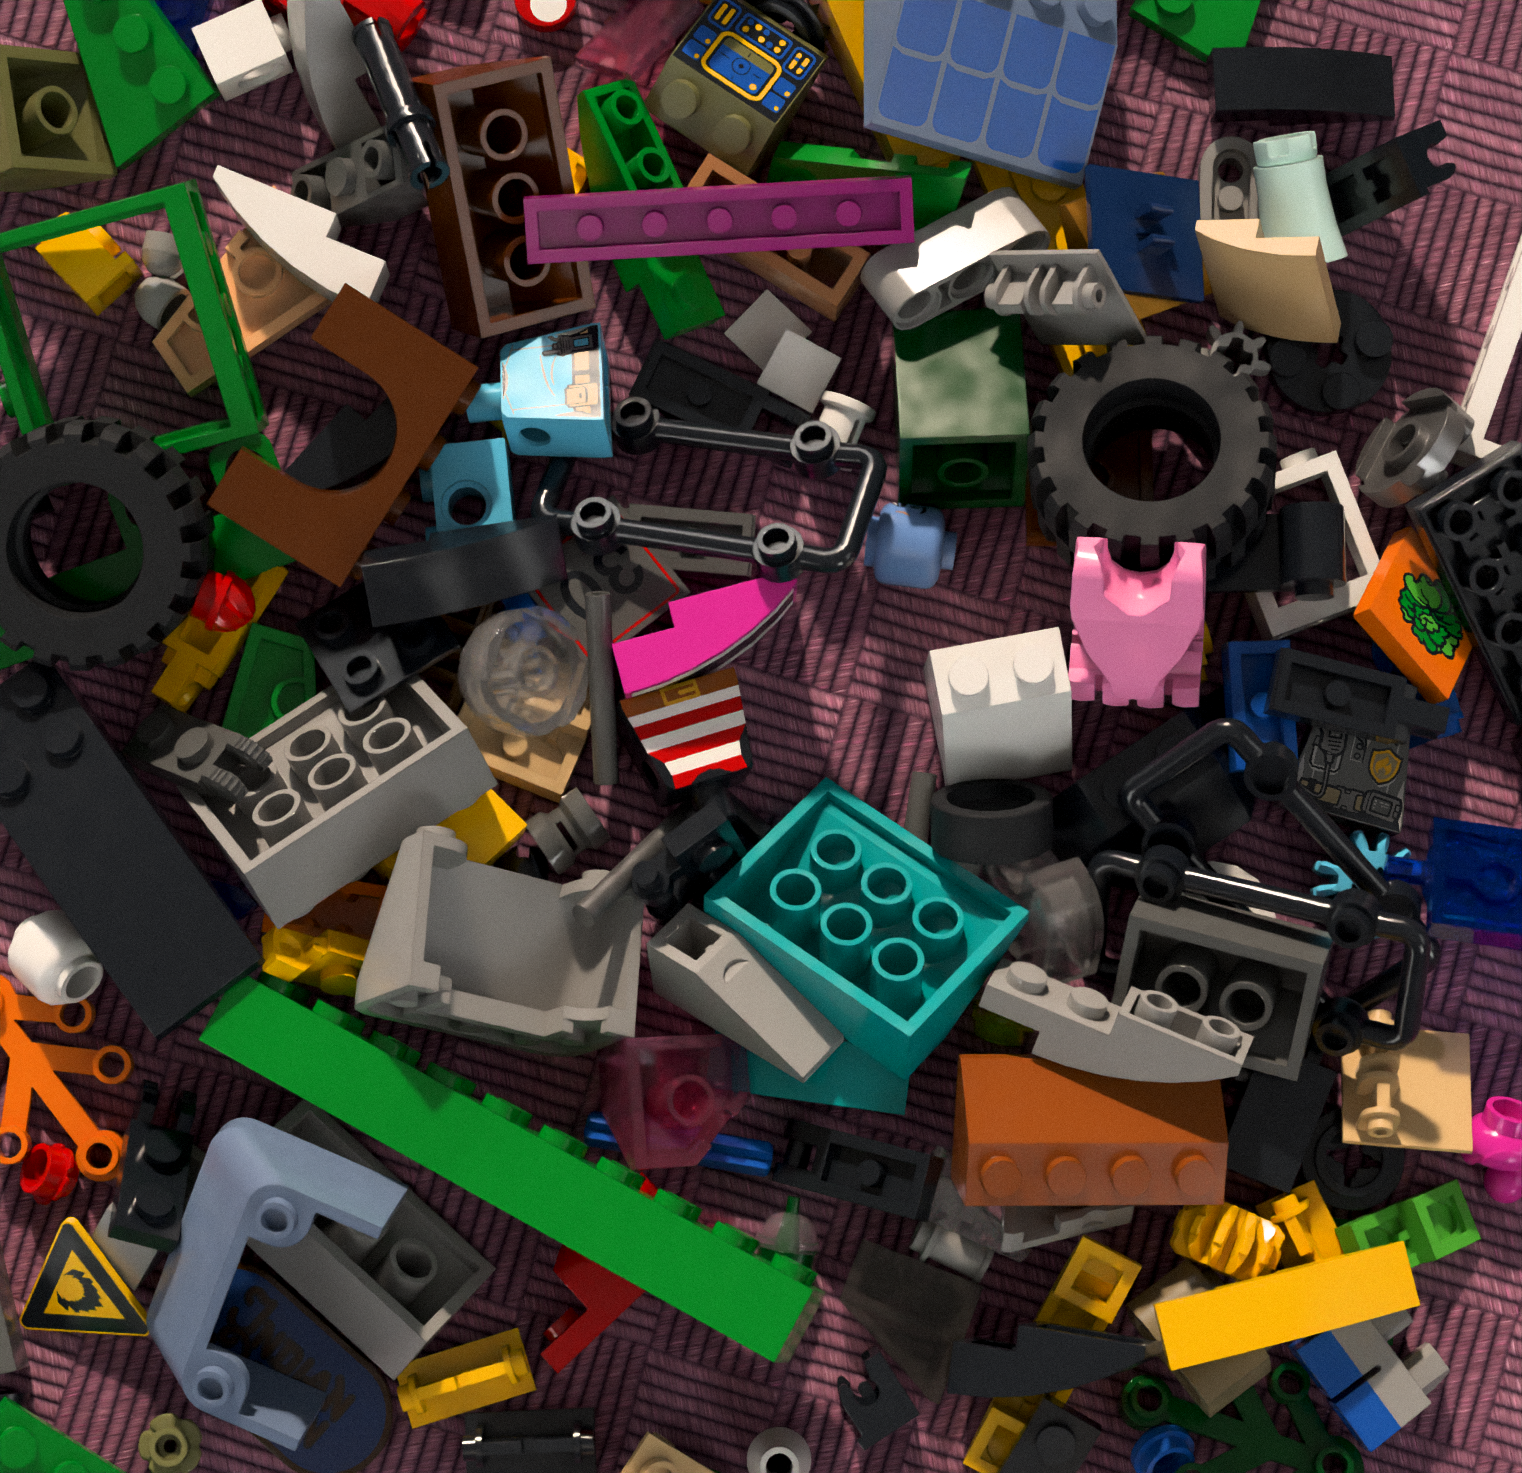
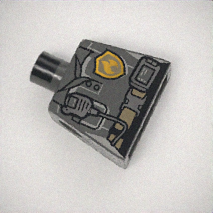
[1273,725,1410,838]

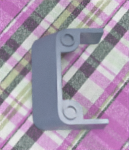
[146,1117,409,1451]

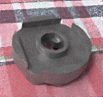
[1355,388,1475,508]

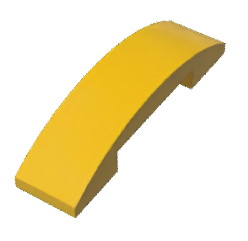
[963,1234,1142,1473]

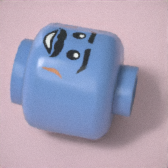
[863,502,957,589]

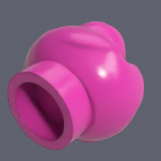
[1460,1096,1522,1203]

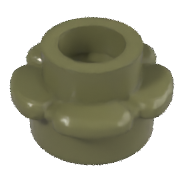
[138,1413,202,1473]

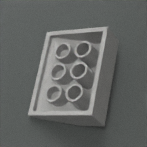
[176,675,498,929]

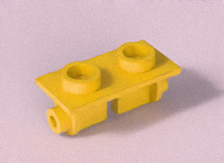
[1255,1179,1344,1269]
[397,1327,537,1429]

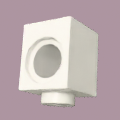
[191,0,294,102]

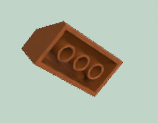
[951,1054,1229,1206]

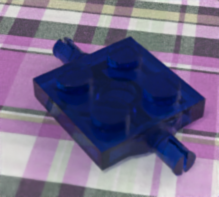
[1383,817,1522,951]

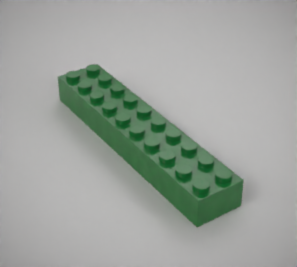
[199,970,826,1363]

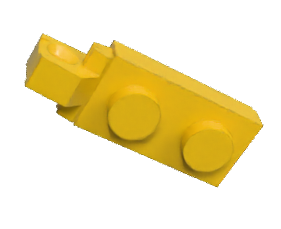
[151,566,289,713]
[261,926,370,998]

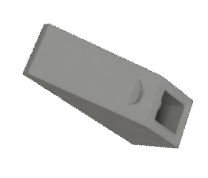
[646,903,844,1084]

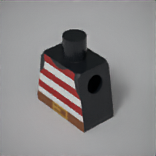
[616,667,753,822]

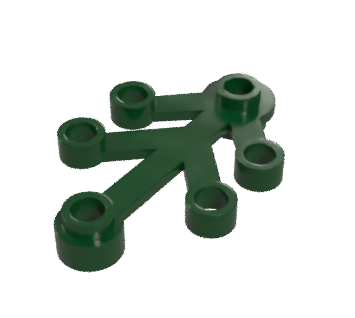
[1117,1362,1364,1473]

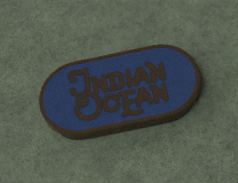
[210,1262,394,1473]

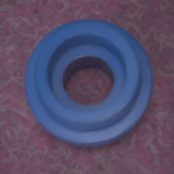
[1130,1425,1195,1473]

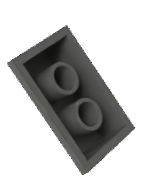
[1112,894,1334,1082]

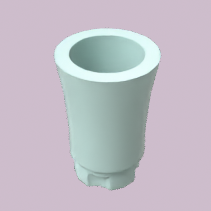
[1253,131,1348,263]

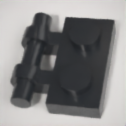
[632,800,748,926]

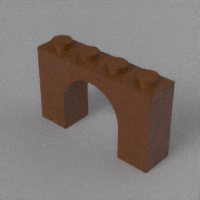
[207,283,481,587]

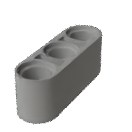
[860,187,1051,330]

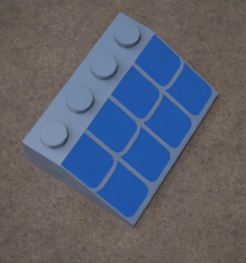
[864,0,1118,190]

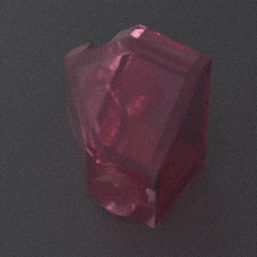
[597,1034,751,1171]

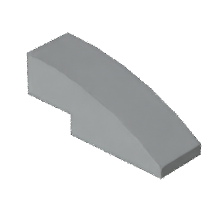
[287,0,381,150]

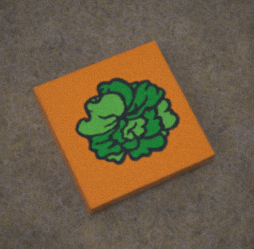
[1353,526,1472,704]

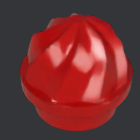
[190,569,256,632]

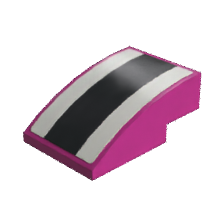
[611,577,797,699]

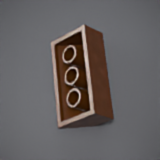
[412,56,596,339]

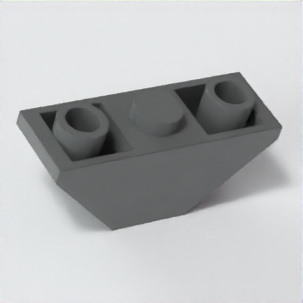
[291,125,428,228]

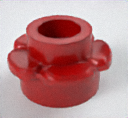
[20,1143,79,1205]

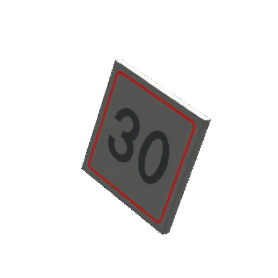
[527,495,691,669]

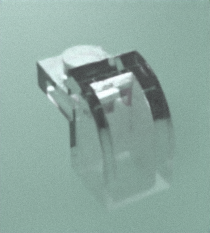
[981,850,1104,983]

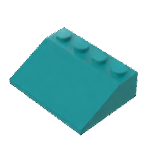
[704,777,1030,1080]

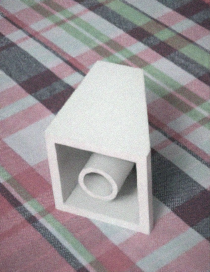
[923,627,1072,786]

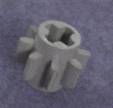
[1201,321,1271,377]

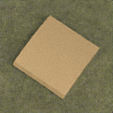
[1195,219,1341,343]
[458,630,591,803]

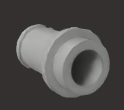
[908,1213,995,1284]

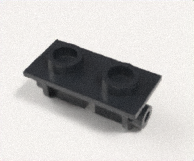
[462,1407,597,1473]

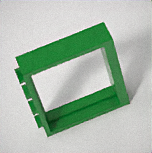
[0,179,269,487]

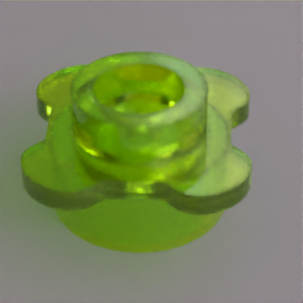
[972,1000,1034,1046]

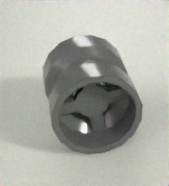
[525,787,611,875]

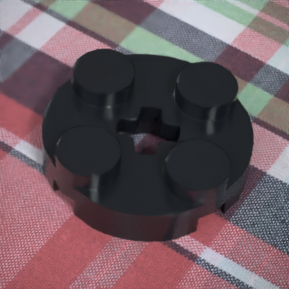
[1264,290,1393,416]

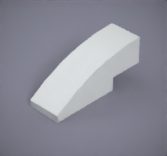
[213,165,390,303]

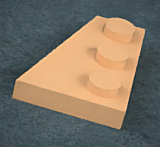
[152,186,332,398]

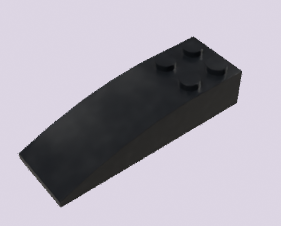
[0,661,266,1041]

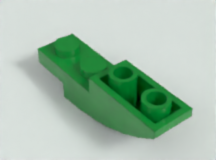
[577,77,726,340]

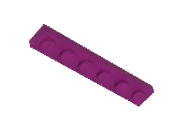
[523,175,915,264]

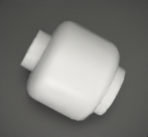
[8,910,103,1006]

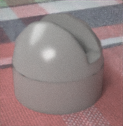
[142,230,184,279]
[134,276,190,331]

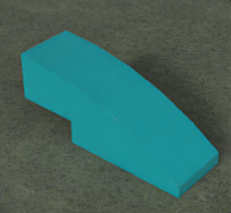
[707,1030,910,1115]

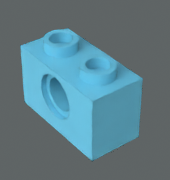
[419,438,516,541]

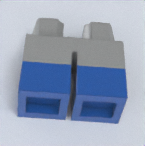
[1287,1309,1450,1453]

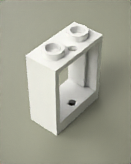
[1244,448,1380,641]

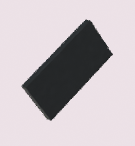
[1405,440,1522,726]

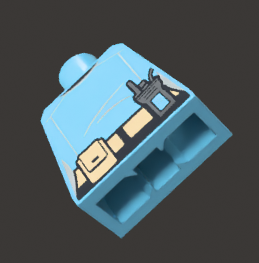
[466,322,613,458]

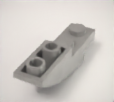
[979,958,1254,1083]

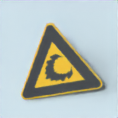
[19,1217,149,1336]

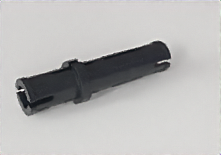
[352,17,450,190]

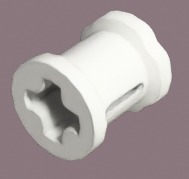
[819,391,876,472]

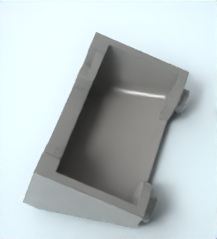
[354,826,644,1057]

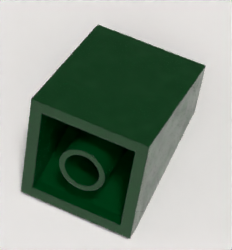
[892,307,1030,509]

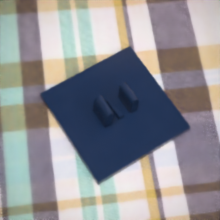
[1085,164,1204,304]

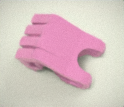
[1068,537,1206,708]

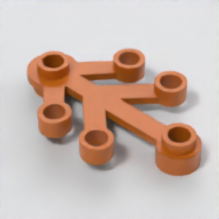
[0,974,135,1182]

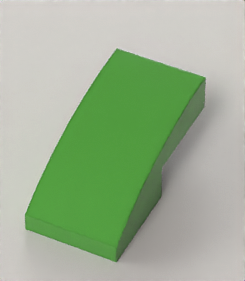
[1334,1179,1481,1268]

